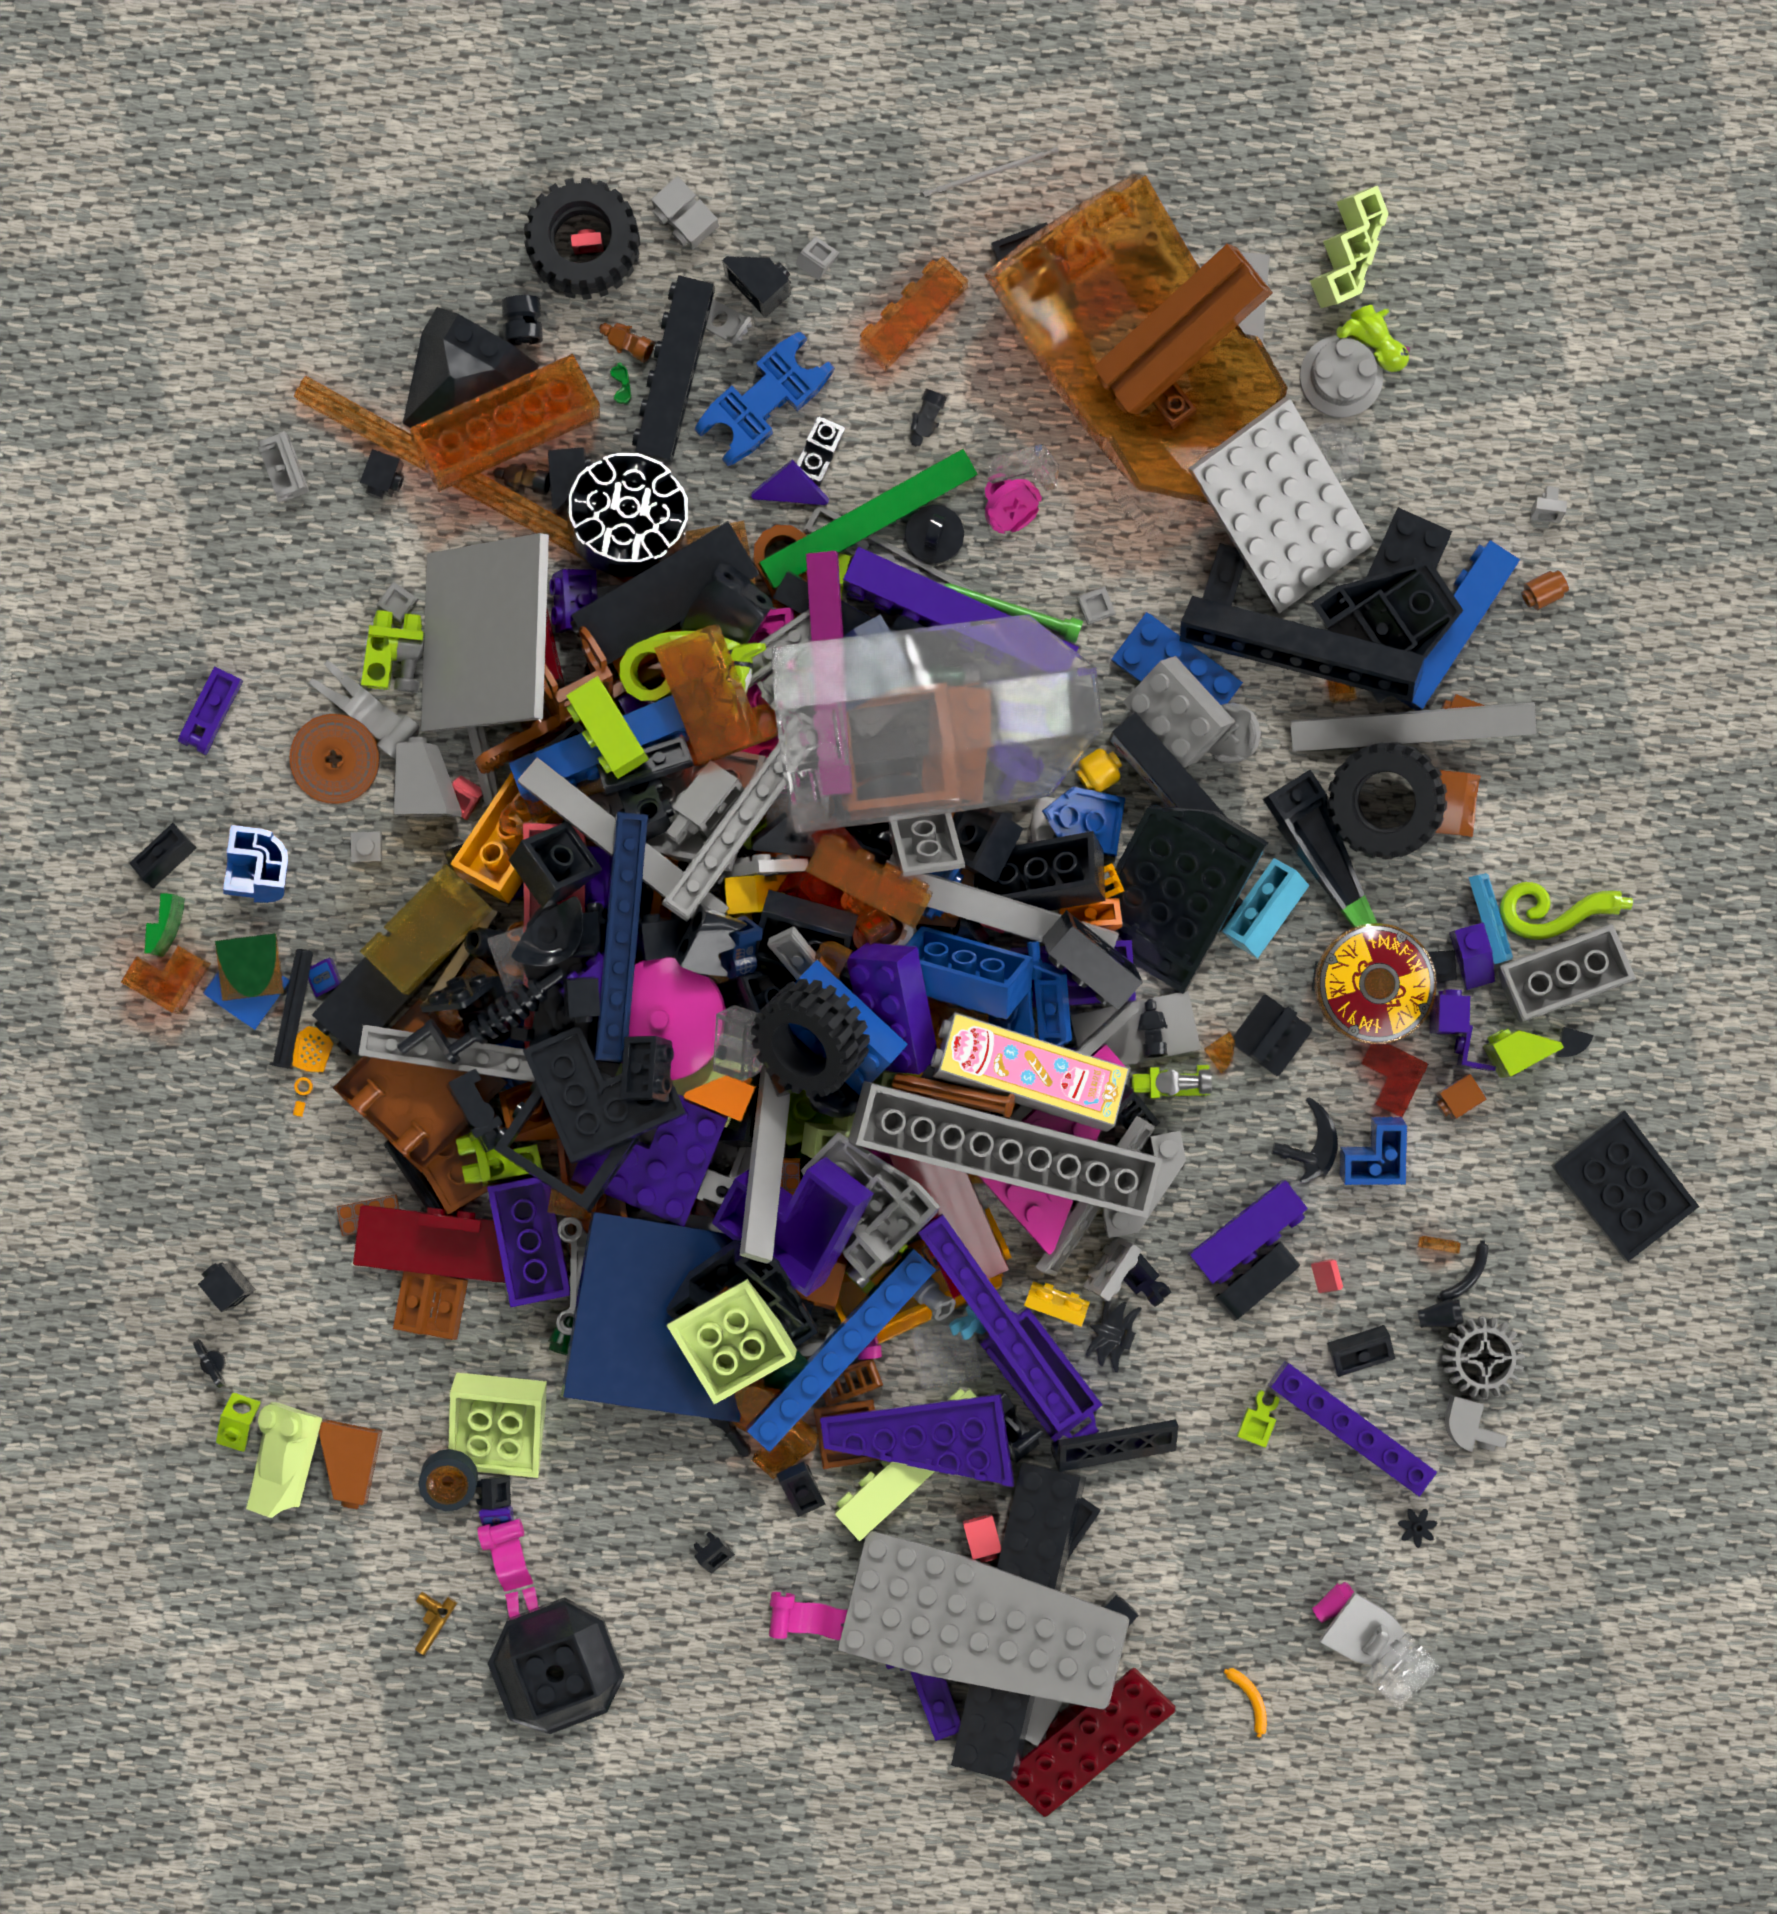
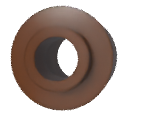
[1521,570,1569,610]

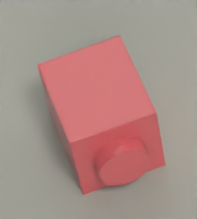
[963,1513,1002,1563]

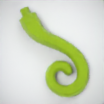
[1500,882,1633,940]

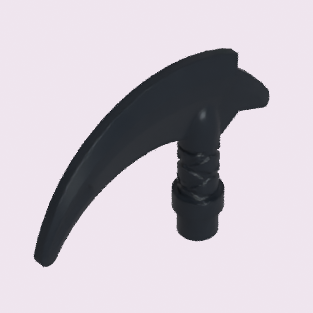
[1271,1097,1338,1183]

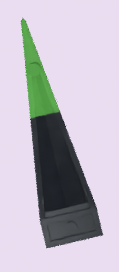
[1262,769,1395,982]

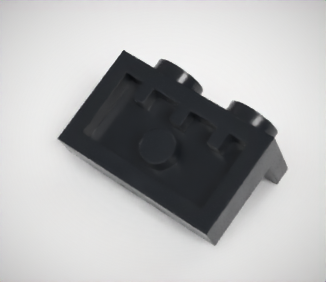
[620,1036,674,1102]

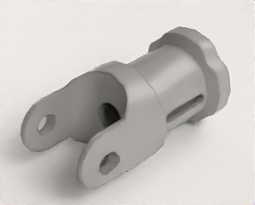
[912,1276,956,1321]

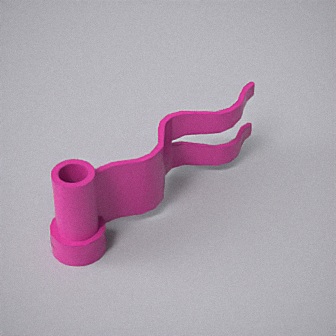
[477,1518,539,1617]
[769,1591,848,1640]

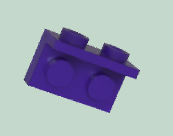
[549,569,598,633]

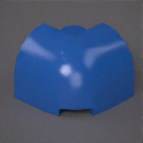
[223,825,288,903]

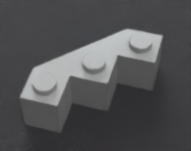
[1101,1131,1186,1238]

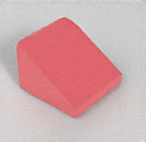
[452,775,483,820]
[1311,1259,1343,1293]

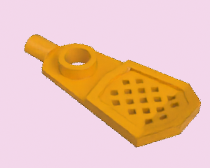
[292,1026,334,1117]

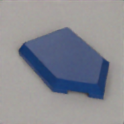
[1042,787,1125,857]

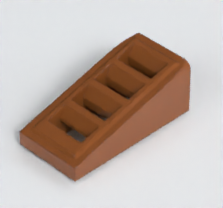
[822,1359,883,1407]

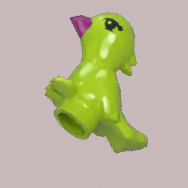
[1336,305,1410,372]

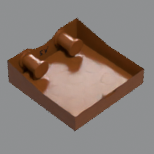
[333,999,508,1172]

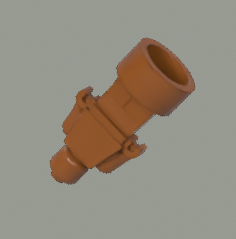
[599,323,655,363]

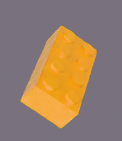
[450,771,564,904]

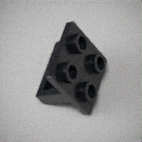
[1230,994,1312,1076]

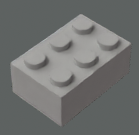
[1123,656,1236,767]

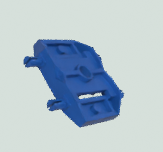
[957,941,1072,1047]

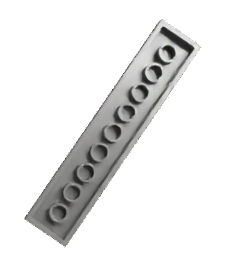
[848,1081,1163,1218]

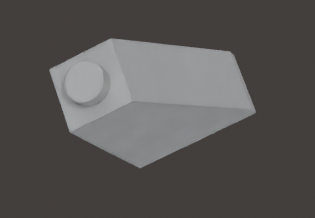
[394,737,462,817]

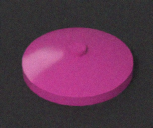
[621,957,726,1080]

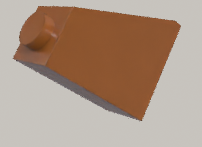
[319,1419,383,1509]

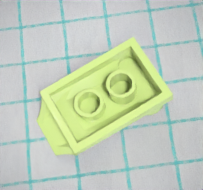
[246,1402,322,1518]

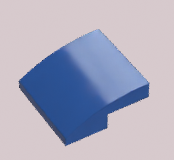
[203,967,289,1030]

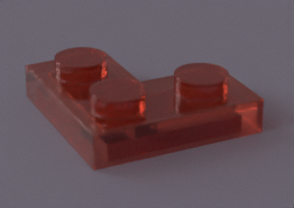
[1360,1041,1429,1118]

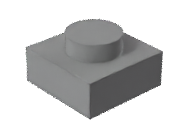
[350,831,382,863]

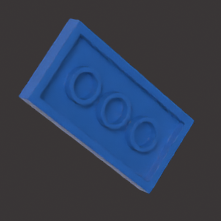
[1111,612,1243,705]

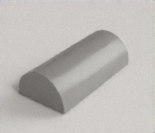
[1499,924,1636,1023]

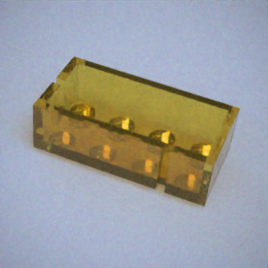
[360,864,493,995]

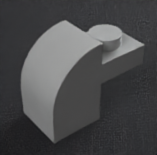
[1445,1395,1508,1452]

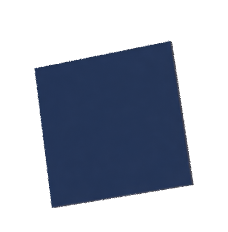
[561,1212,745,1423]

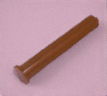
[892,1073,1015,1119]

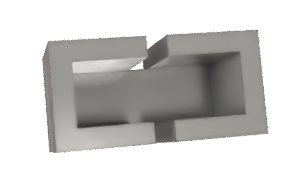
[651,176,719,250]

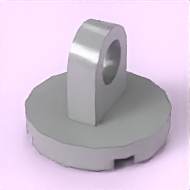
[1209,702,1261,764]

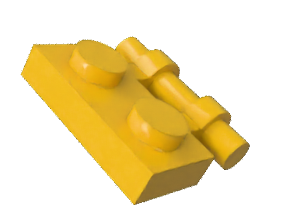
[1024,1281,1090,1327]

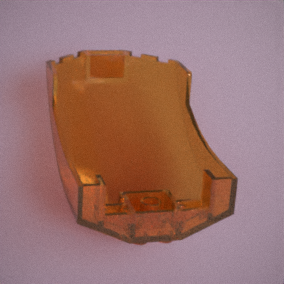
[984,174,1288,505]

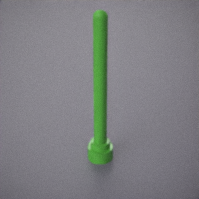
[944,583,1083,643]

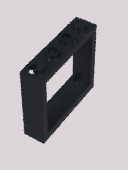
[494,1069,643,1213]

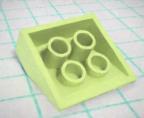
[667,1279,797,1404]
[448,1372,547,1478]

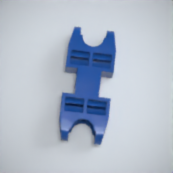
[695,332,835,466]

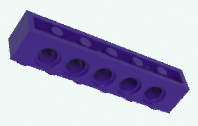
[1267,1361,1437,1497]

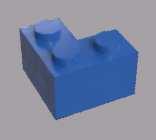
[1340,1117,1407,1185]

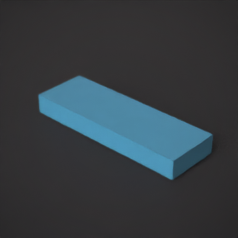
[1469,873,1513,964]

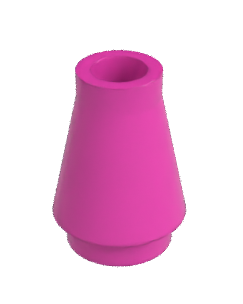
[1312,1581,1354,1623]

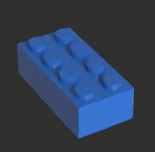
[905,926,1033,1019]
[789,960,908,1095]

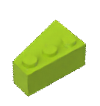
[566,676,649,779]

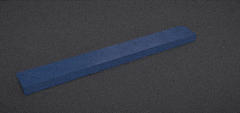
[594,812,648,1062]

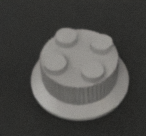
[1300,335,1383,418]

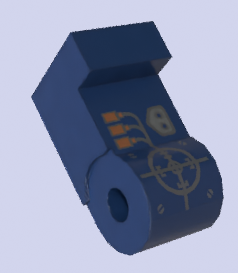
[720,916,763,979]

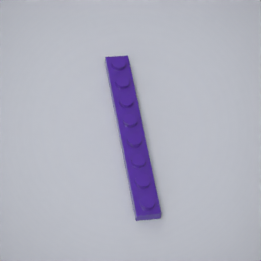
[918,1214,1083,1432]

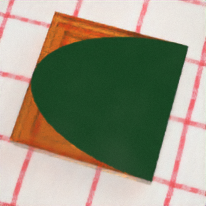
[215,933,284,1001]

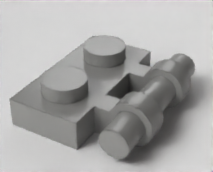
[1083,1237,1142,1301]

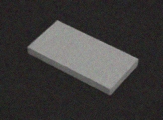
[1070,991,1201,1065]

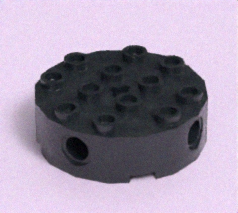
[567,453,688,577]

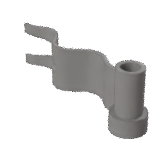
[308,660,420,760]

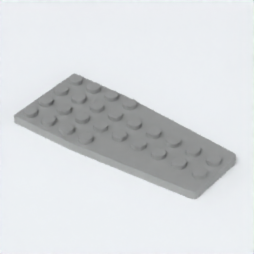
[838,1530,1129,1709]

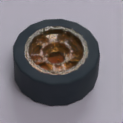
[418,1449,478,1511]

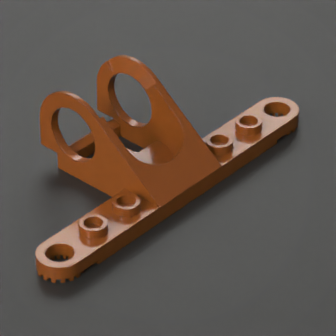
[475,626,667,774]

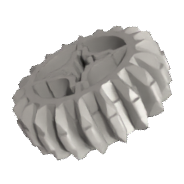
[1442,1316,1525,1399]

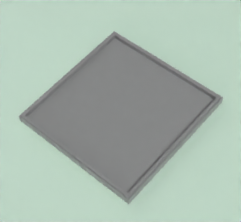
[421,533,549,732]

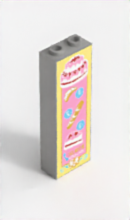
[931,1013,1129,1132]

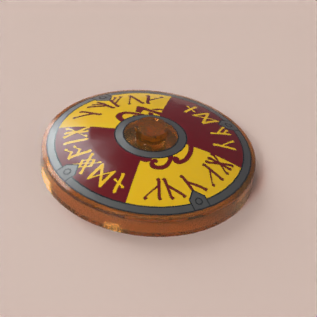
[1315,923,1437,1044]

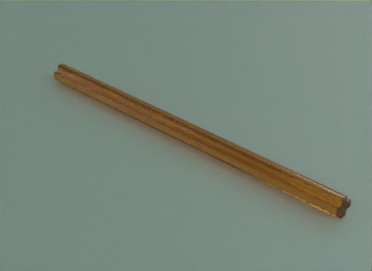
[294,376,632,582]

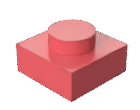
[571,229,604,255]

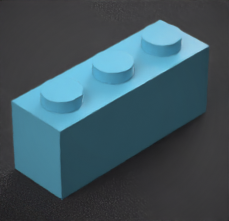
[1222,858,1309,959]

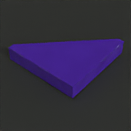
[751,459,829,505]

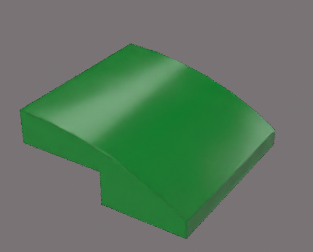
[144,893,185,957]

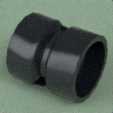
[501,295,543,346]

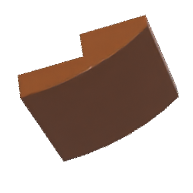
[393,1271,468,1340]

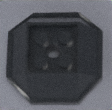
[488,1597,625,1734]

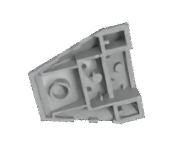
[801,1132,940,1280]

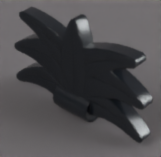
[1086,1300,1142,1373]

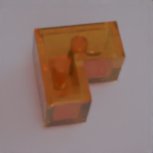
[121,946,211,1014]

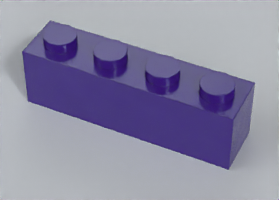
[1188,1180,1308,1284]

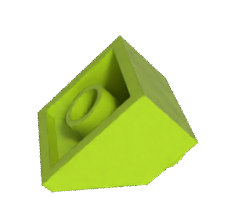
[1482,1028,1564,1078]

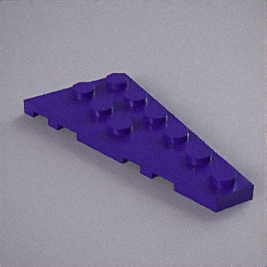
[820,1394,1014,1487]

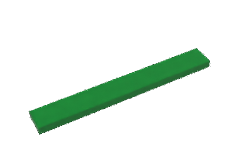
[758,449,978,590]

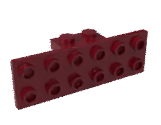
[353,1205,506,1283]
[1006,1668,1176,1817]

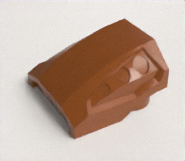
[1414,770,1481,837]

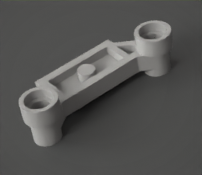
[556,1217,588,1335]

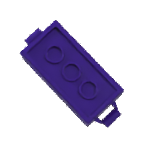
[979,1306,1102,1442]

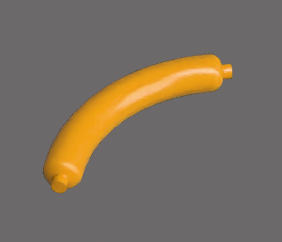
[1224,1668,1267,1737]

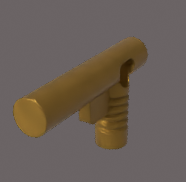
[415,1592,458,1655]

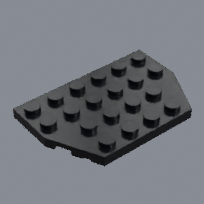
[1105,805,1269,994]

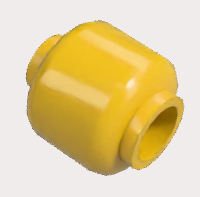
[1076,748,1122,792]

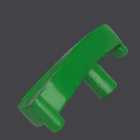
[610,362,632,405]

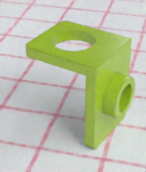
[216,1393,261,1452]

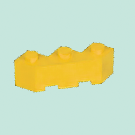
[725,874,818,920]

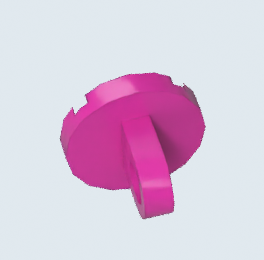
[985,475,1042,534]

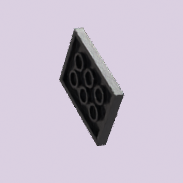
[1551,1110,1700,1262]

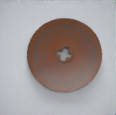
[289,714,380,804]

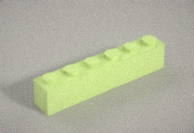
[835,1388,977,1541]

